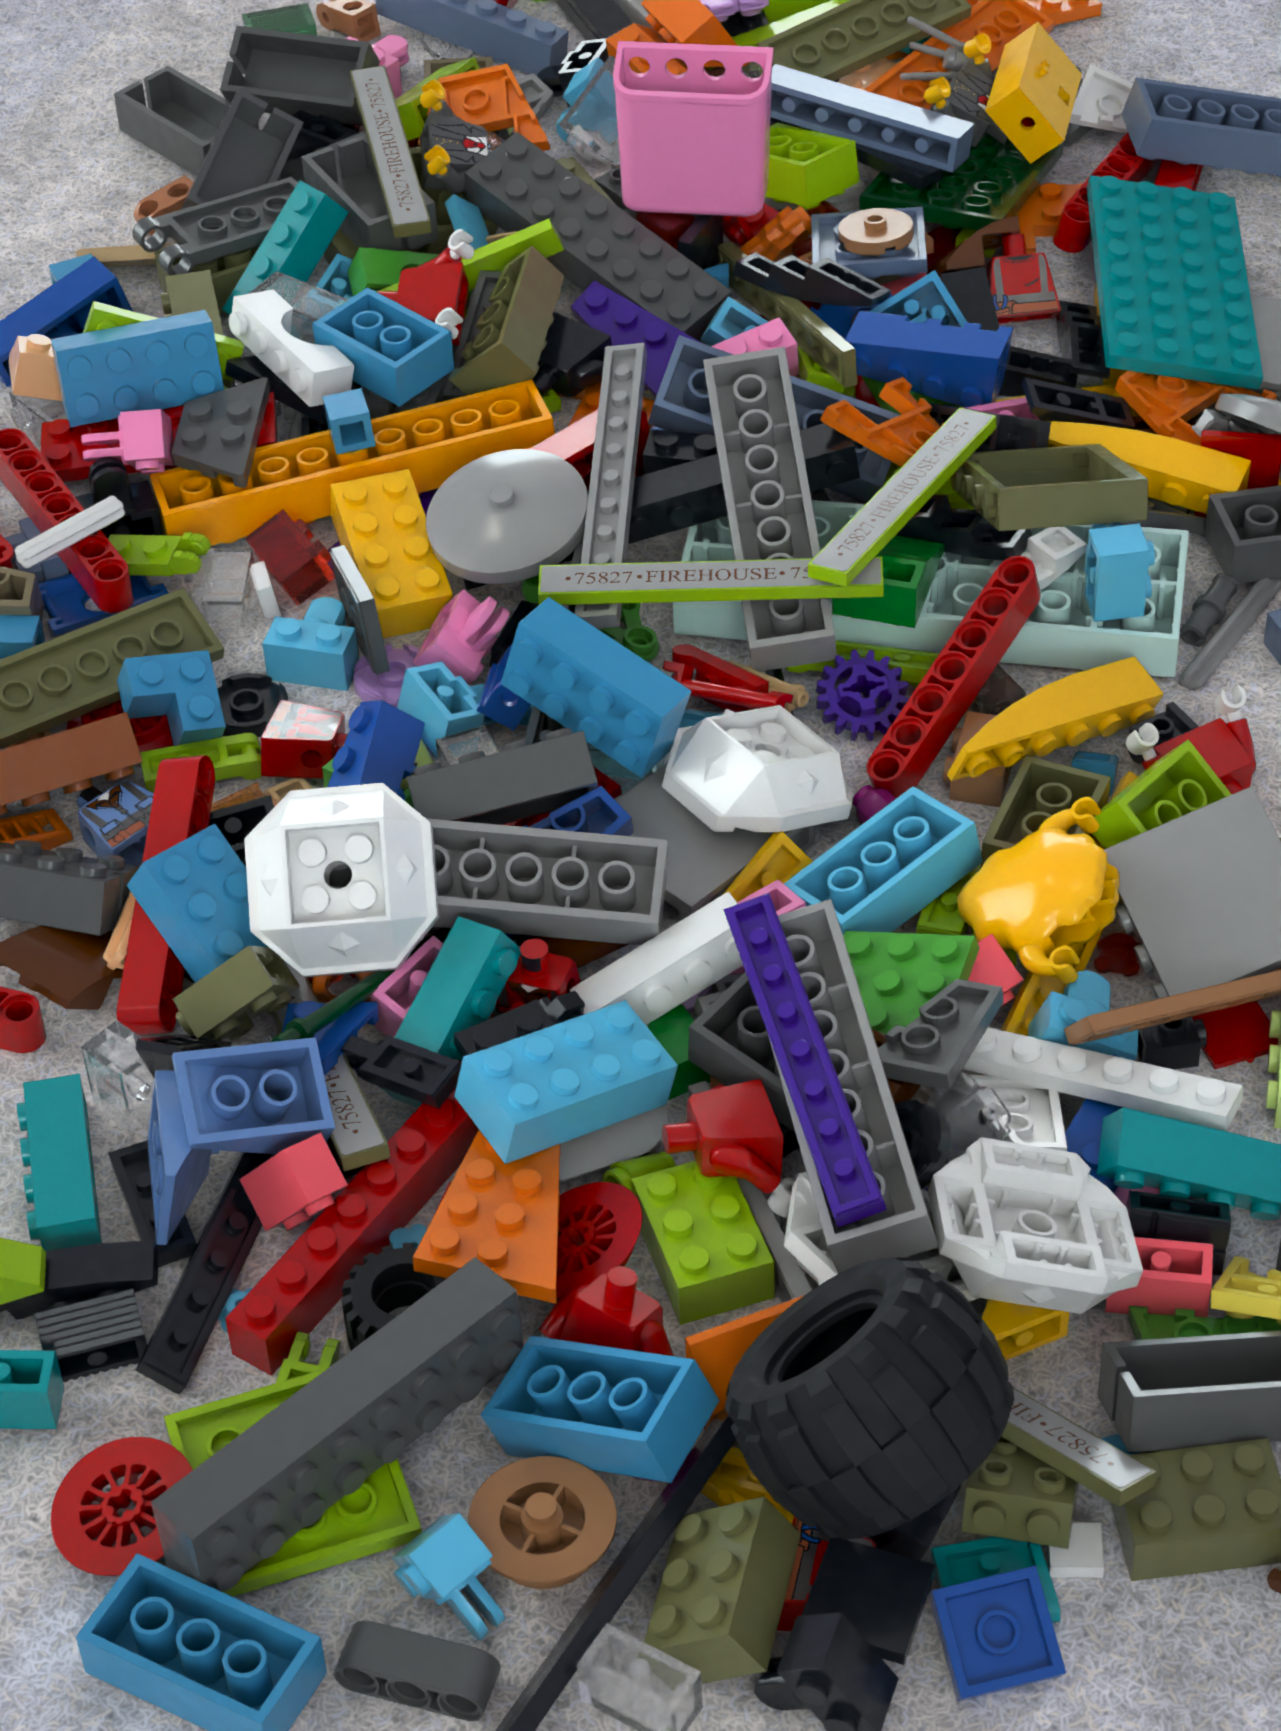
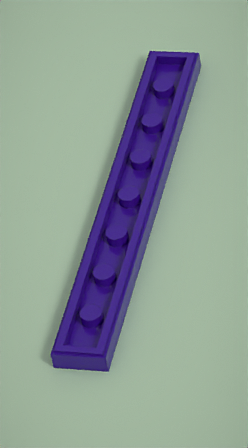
[723,893,887,1228]

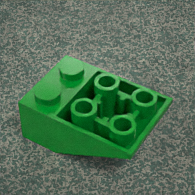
[832,535,945,628]

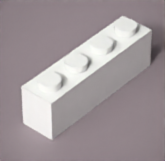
[569,891,743,1025]

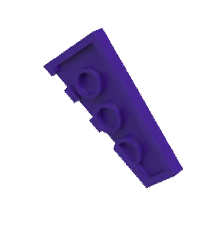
[570,280,701,397]

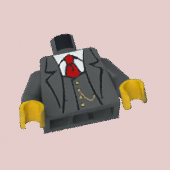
[924,33,1009,147]
[420,79,493,194]

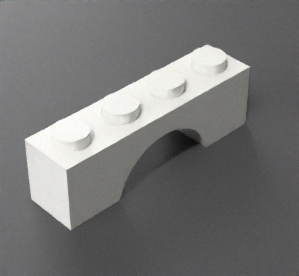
[229,290,354,407]

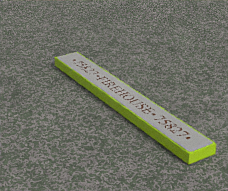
[808,407,997,587]
[538,557,884,605]

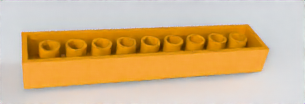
[149,379,555,546]

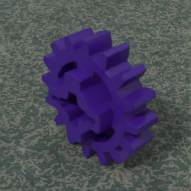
[816,649,909,741]

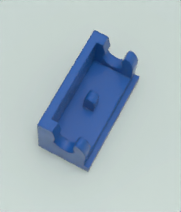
[476,645,531,731]

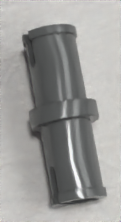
[1180,573,1238,647]

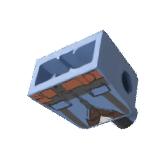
[77,780,154,866]

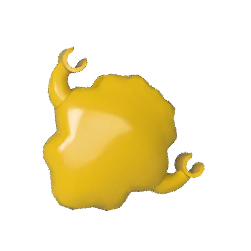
[957,797,1120,983]

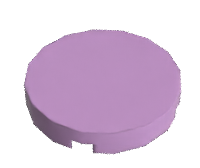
[353,644,419,708]

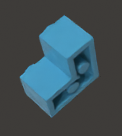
[868,270,967,327]
[117,650,226,746]

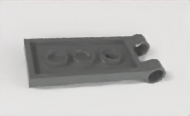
[132,177,298,276]

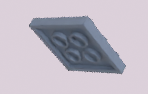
[811,206,928,280]

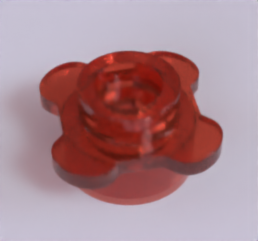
[1094,933,1140,977]

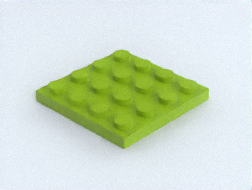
[164,1368,422,1597]

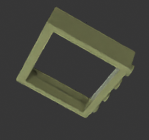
[951,444,1148,531]

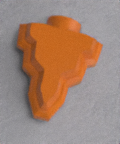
[740,206,812,262]

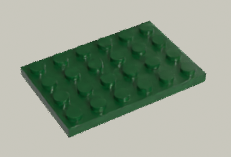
[859,133,1064,231]

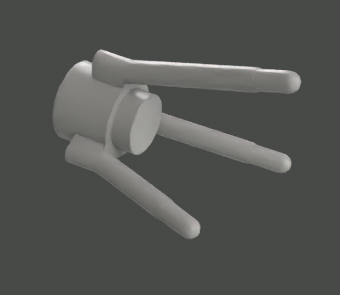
[899,16,974,81]

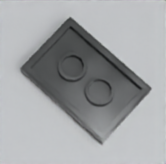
[329,545,390,675]

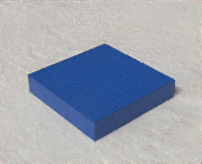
[929,1565,1066,1702]

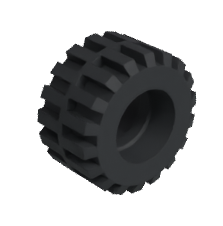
[341,1243,447,1351]

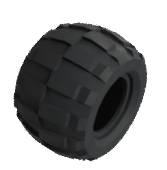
[725,1257,1014,1540]

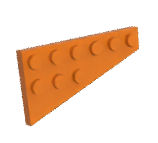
[413,1130,561,1304]

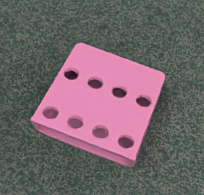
[613,41,774,217]

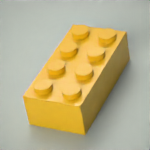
[330,469,453,639]

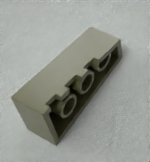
[449,246,564,395]

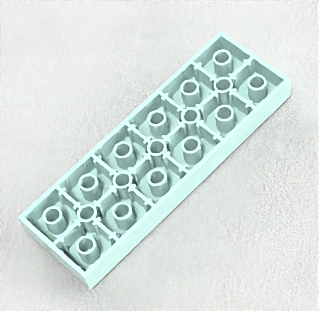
[673,500,1189,678]

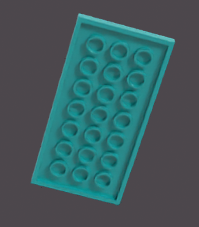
[1087,175,1263,390]

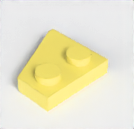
[1210,1256,1281,1325]

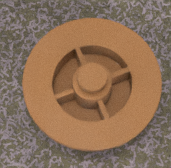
[468,1456,617,1589]

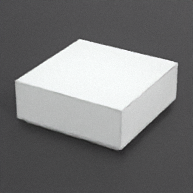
[249,561,282,619]
[1048,1522,1104,1578]

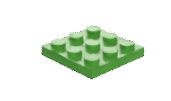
[843,931,980,1034]

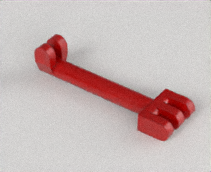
[662,660,793,713]

